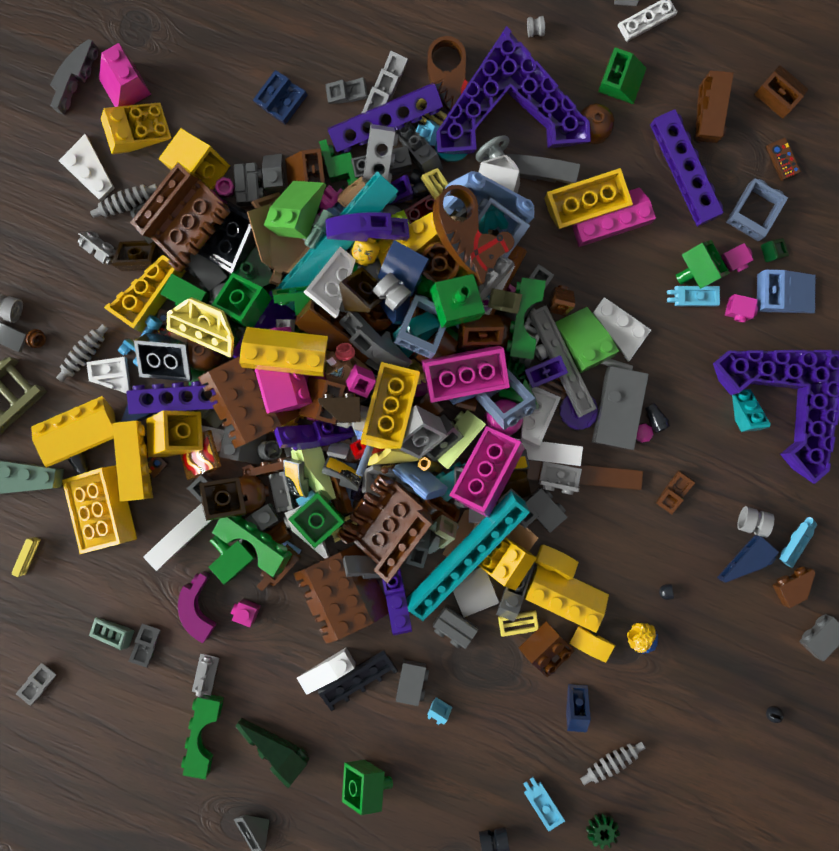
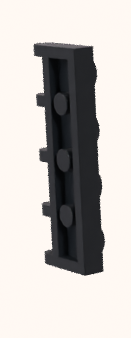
[318,650,398,711]

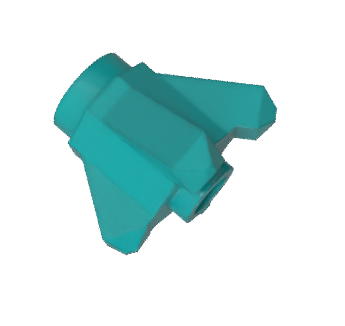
[479,204,509,234]

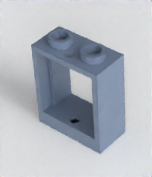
[726,178,788,241]
[478,196,530,259]
[394,295,446,359]
[475,369,536,430]

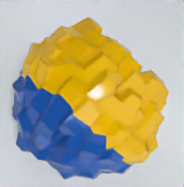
[627,623,658,654]

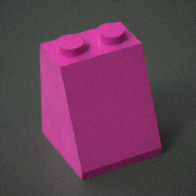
[99,43,151,107]

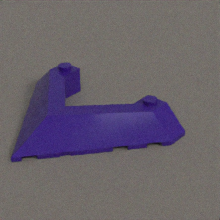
[436,26,591,155]
[713,350,839,484]

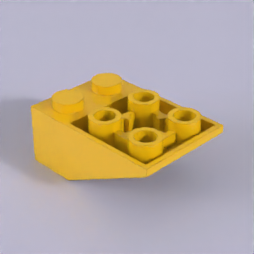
[101,103,171,154]
[478,537,537,591]

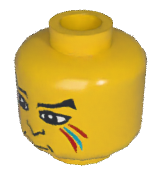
[351,238,380,266]

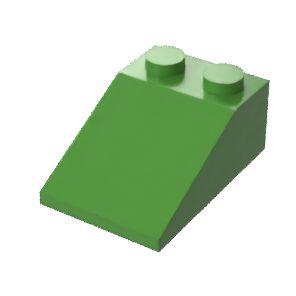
[264,181,326,239]
[555,307,619,374]

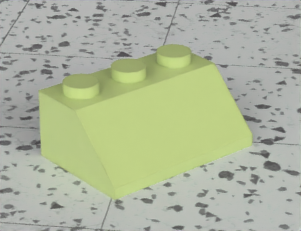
[437,410,486,469]

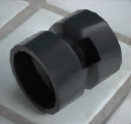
[479,827,510,851]

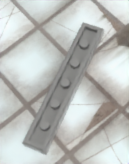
[528,305,597,417]

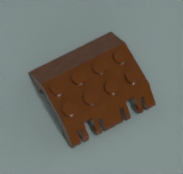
[130,162,230,273]
[198,356,300,448]
[337,474,433,584]
[293,544,389,644]

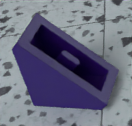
[390,175,413,205]
[524,355,568,388]

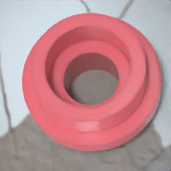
[335,343,355,361]

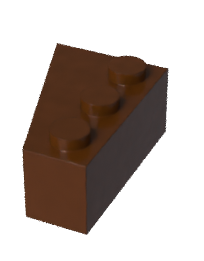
[694,70,734,143]

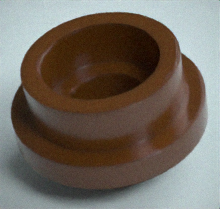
[26,329,46,348]

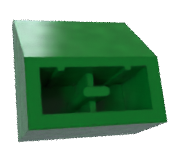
[598,47,647,104]

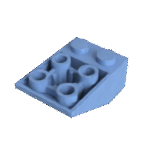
[757,270,815,313]

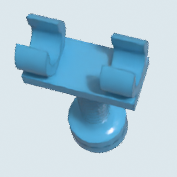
[118,315,163,366]

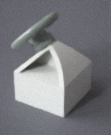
[476,135,520,193]

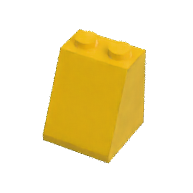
[159,128,230,190]
[146,410,203,457]

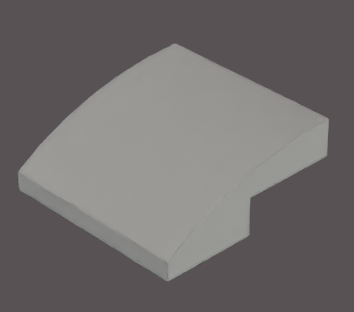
[453,566,499,617]

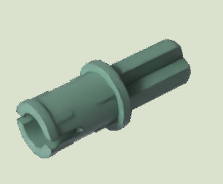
[305,209,334,249]

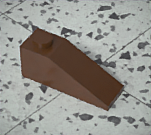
[548,285,575,316]

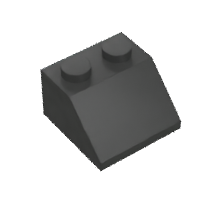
[219,424,267,465]

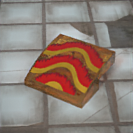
[180,430,221,480]

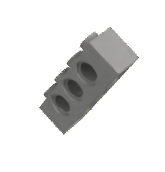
[363,124,398,183]

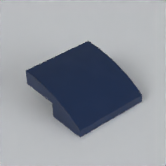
[253,70,308,125]
[378,240,430,297]

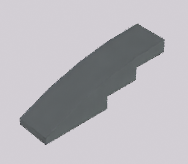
[505,154,580,184]

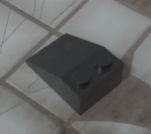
[134,333,192,382]

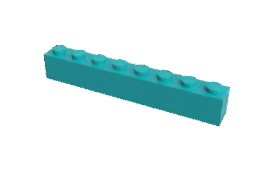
[275,171,398,311]
[407,491,530,621]

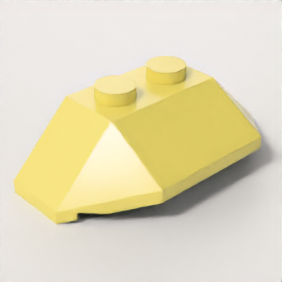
[167,297,234,358]

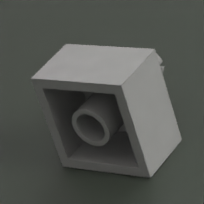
[399,405,448,459]

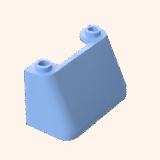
[443,171,534,234]

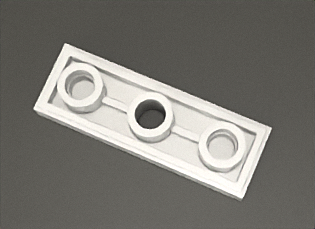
[618,0,677,42]

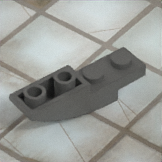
[50,39,99,115]
[339,311,412,368]

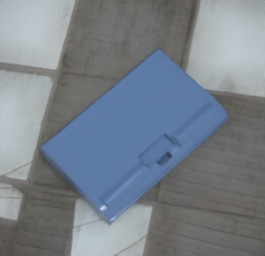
[393,461,448,500]

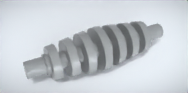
[90,184,157,218]
[56,324,109,382]
[580,742,646,786]

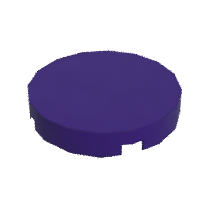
[560,395,598,430]

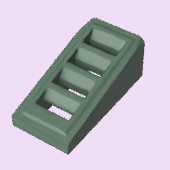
[89,617,134,650]

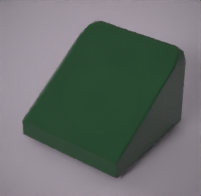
[761,238,789,263]

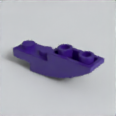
[325,212,409,242]
[274,420,354,451]
[382,568,412,636]

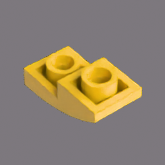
[535,545,579,580]
[569,626,616,663]

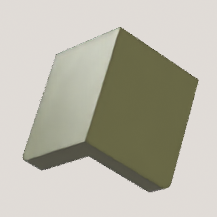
[488,288,522,314]
[198,409,226,429]
[429,515,458,549]

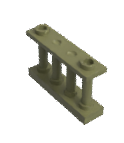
[0,357,47,435]

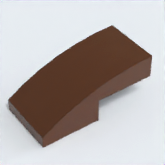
[656,470,695,514]

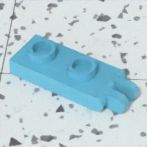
[667,286,720,306]
[779,517,817,568]
[523,777,565,831]

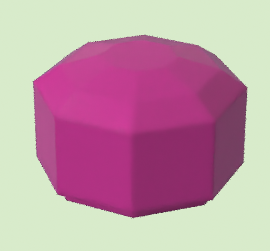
[215,177,235,198]
[636,424,653,443]

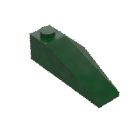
[235,718,309,788]

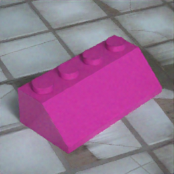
[572,187,656,247]
[255,327,312,414]
[421,346,510,403]
[449,426,525,518]

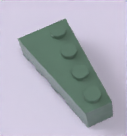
[0,460,64,494]

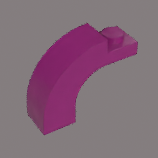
[178,571,217,643]

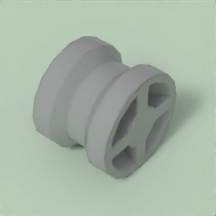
[527,16,545,37]

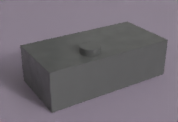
[592,366,648,450]

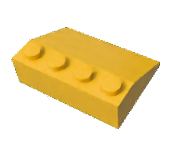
[62,465,137,554]

